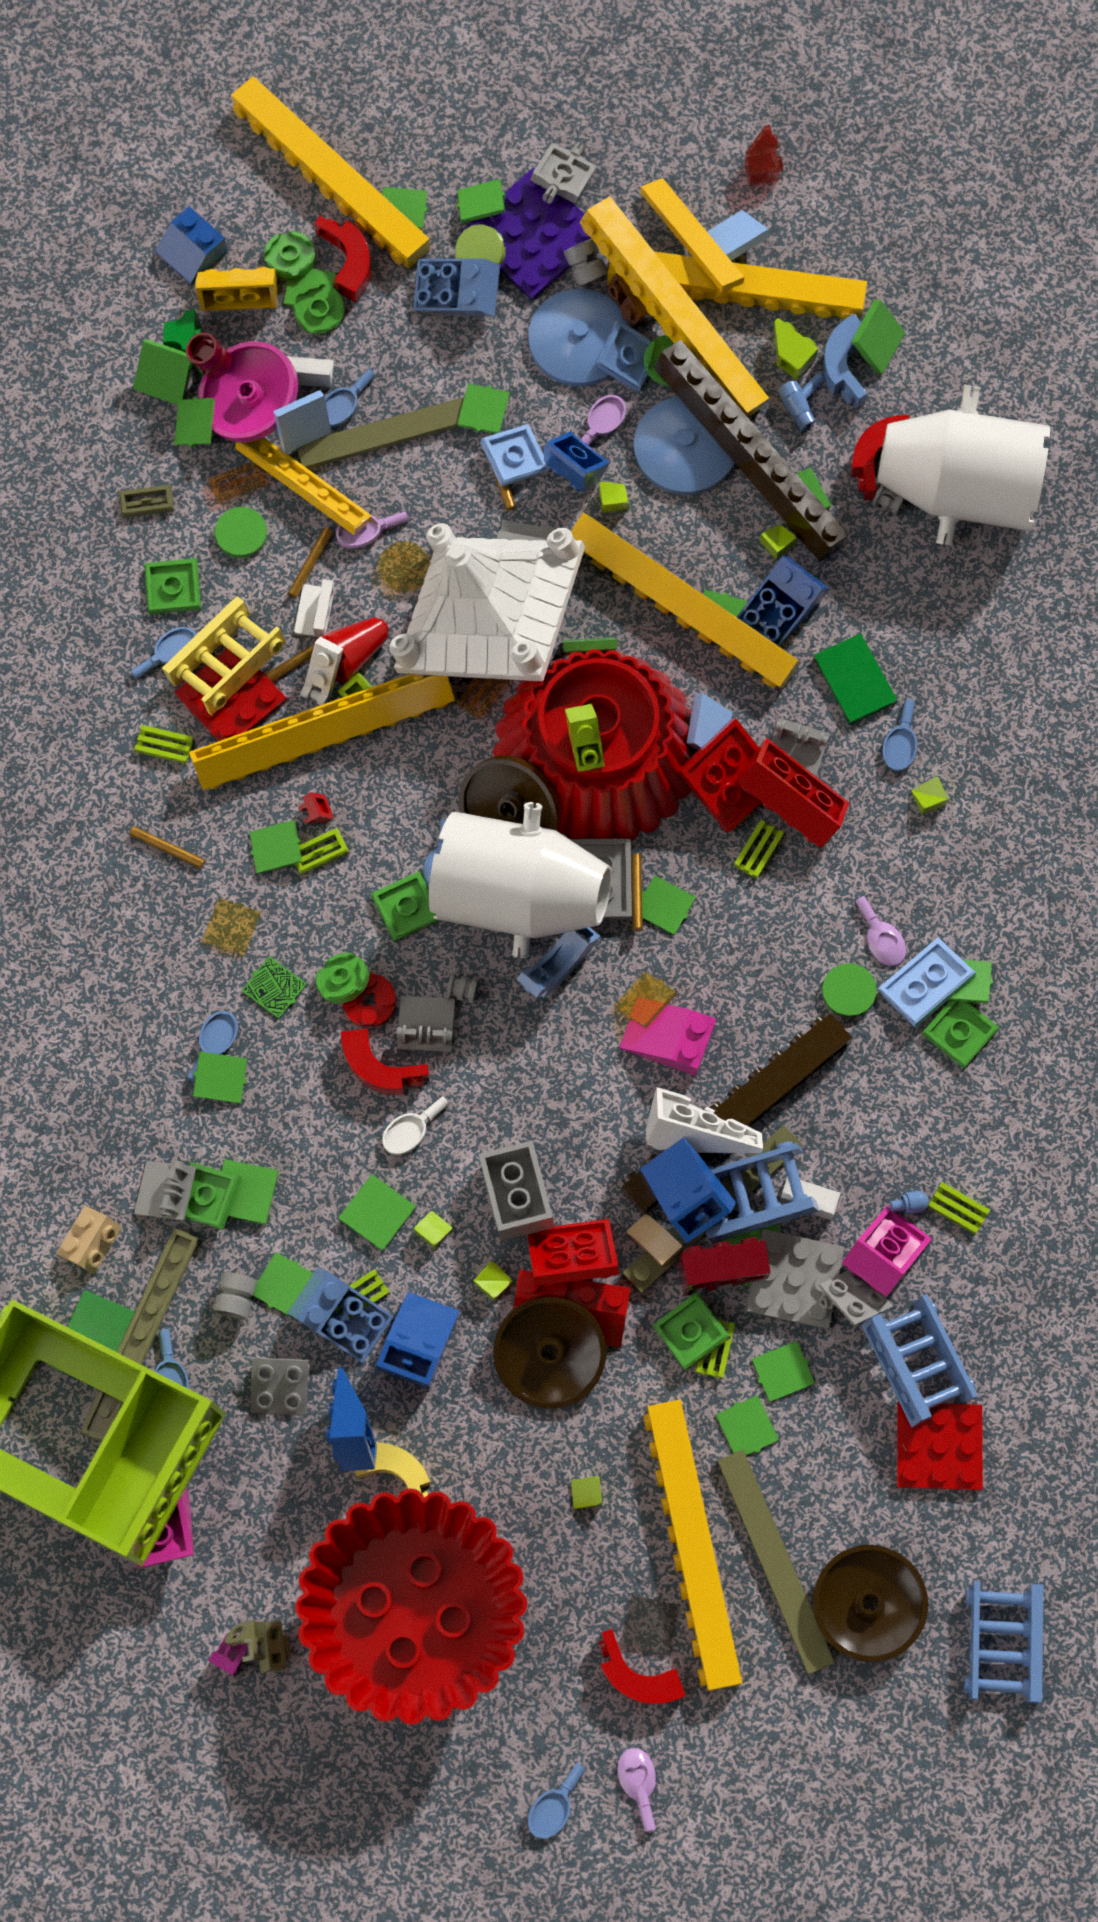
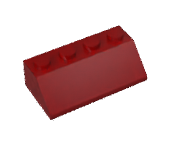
[737,737,849,848]
[513,1270,631,1348]

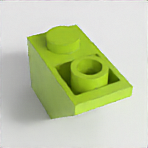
[773,318,818,380]
[565,704,605,772]

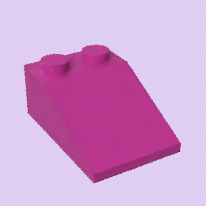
[619,998,716,1076]
[841,1205,932,1297]
[136,1487,194,1569]

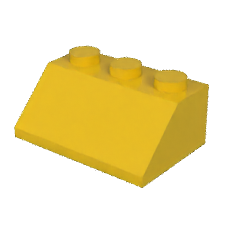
[196,267,278,311]

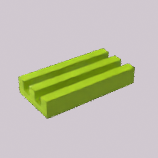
[134,725,194,764]
[734,820,784,879]
[295,828,349,876]
[928,1182,990,1235]
[335,1269,390,1322]
[695,1319,735,1379]

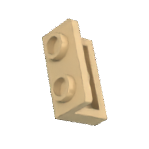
[56,1206,121,1274]

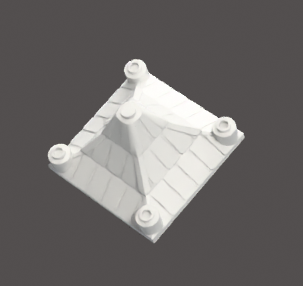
[389,523,585,681]

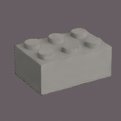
[478,1141,554,1241]

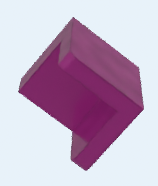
[208,1633,248,1677]

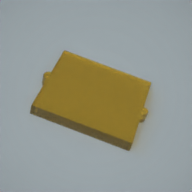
[202,898,261,956]
[614,971,677,1028]

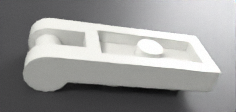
[300,637,343,705]

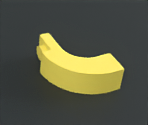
[355,1443,431,1497]

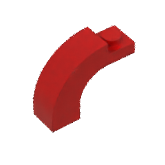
[314,216,371,303]
[850,414,910,501]
[340,1028,430,1095]
[598,1629,686,1705]

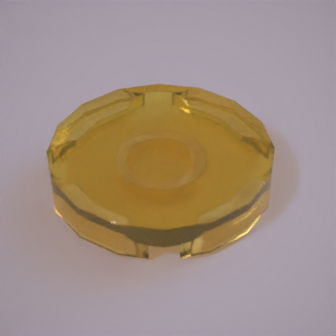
[378,541,430,592]

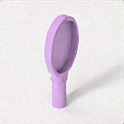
[581,395,626,446]
[336,511,409,548]
[855,896,906,966]
[617,1748,656,1832]

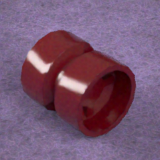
[186,332,232,379]

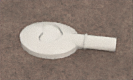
[382,1096,449,1155]

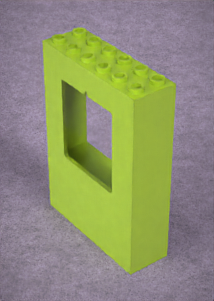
[0,1299,227,1567]

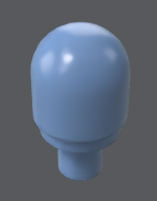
[890,1191,929,1215]

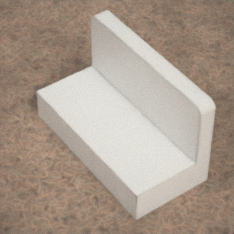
[287,356,334,388]
[294,579,335,637]
[779,1176,840,1220]

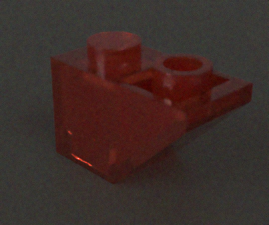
[744,125,784,186]

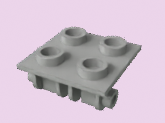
[772,718,830,776]
[397,996,455,1052]
[134,1160,196,1221]
[818,1270,893,1326]
[251,1357,310,1415]

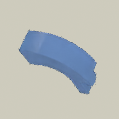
[823,314,867,409]
[517,927,601,998]

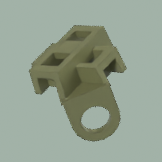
[225,1619,290,1674]

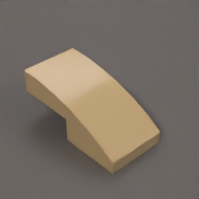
[626,1214,683,1268]

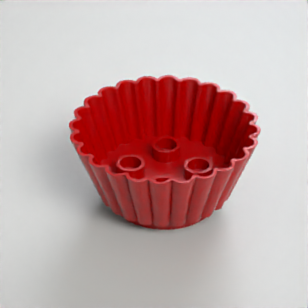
[493,649,697,841]
[295,1488,528,1725]

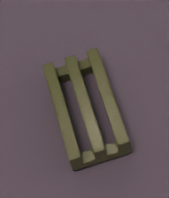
[119,484,175,518]

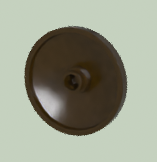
[459,755,561,832]
[493,1295,606,1409]
[812,1545,928,1662]

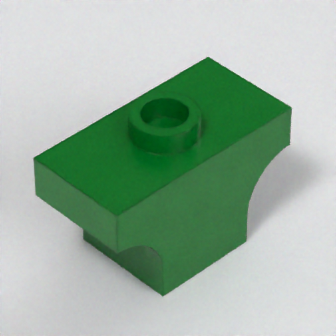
[163,309,203,366]

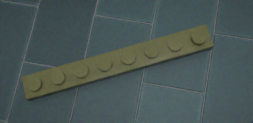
[622,1125,803,1294]

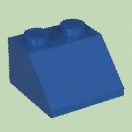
[155,206,228,285]
[544,431,610,493]

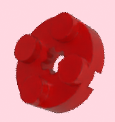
[342,972,396,1027]

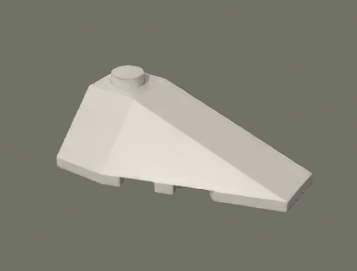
[646,1087,763,1153]

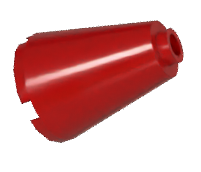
[314,617,389,683]

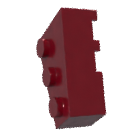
[678,1237,771,1296]

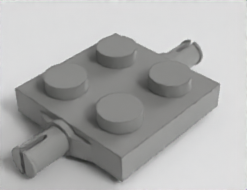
[530,142,597,203]

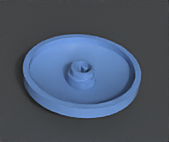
[528,289,631,386]
[634,397,734,495]

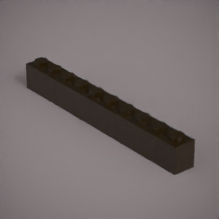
[654,340,848,562]
[621,1013,852,1216]

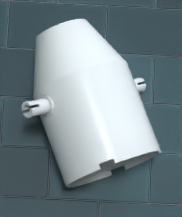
[877,385,1050,545]
[429,802,612,958]

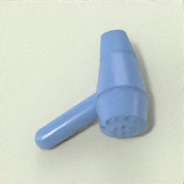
[778,373,825,432]

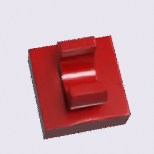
[298,792,334,824]

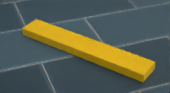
[640,178,744,292]
[235,437,372,535]

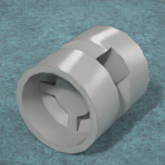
[563,239,608,286]
[213,1272,257,1320]

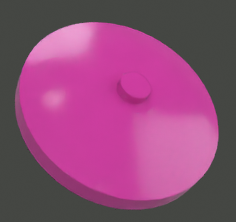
[198,341,298,442]

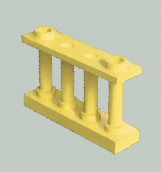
[162,596,286,715]

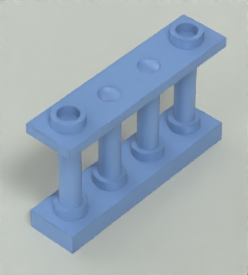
[705,1141,819,1243]
[861,1294,978,1427]
[964,1581,1044,1704]

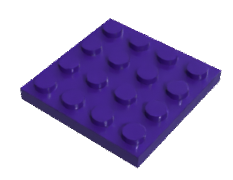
[461,167,592,301]

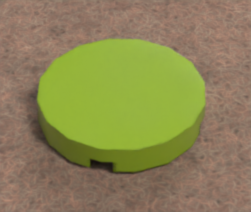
[455,225,506,266]

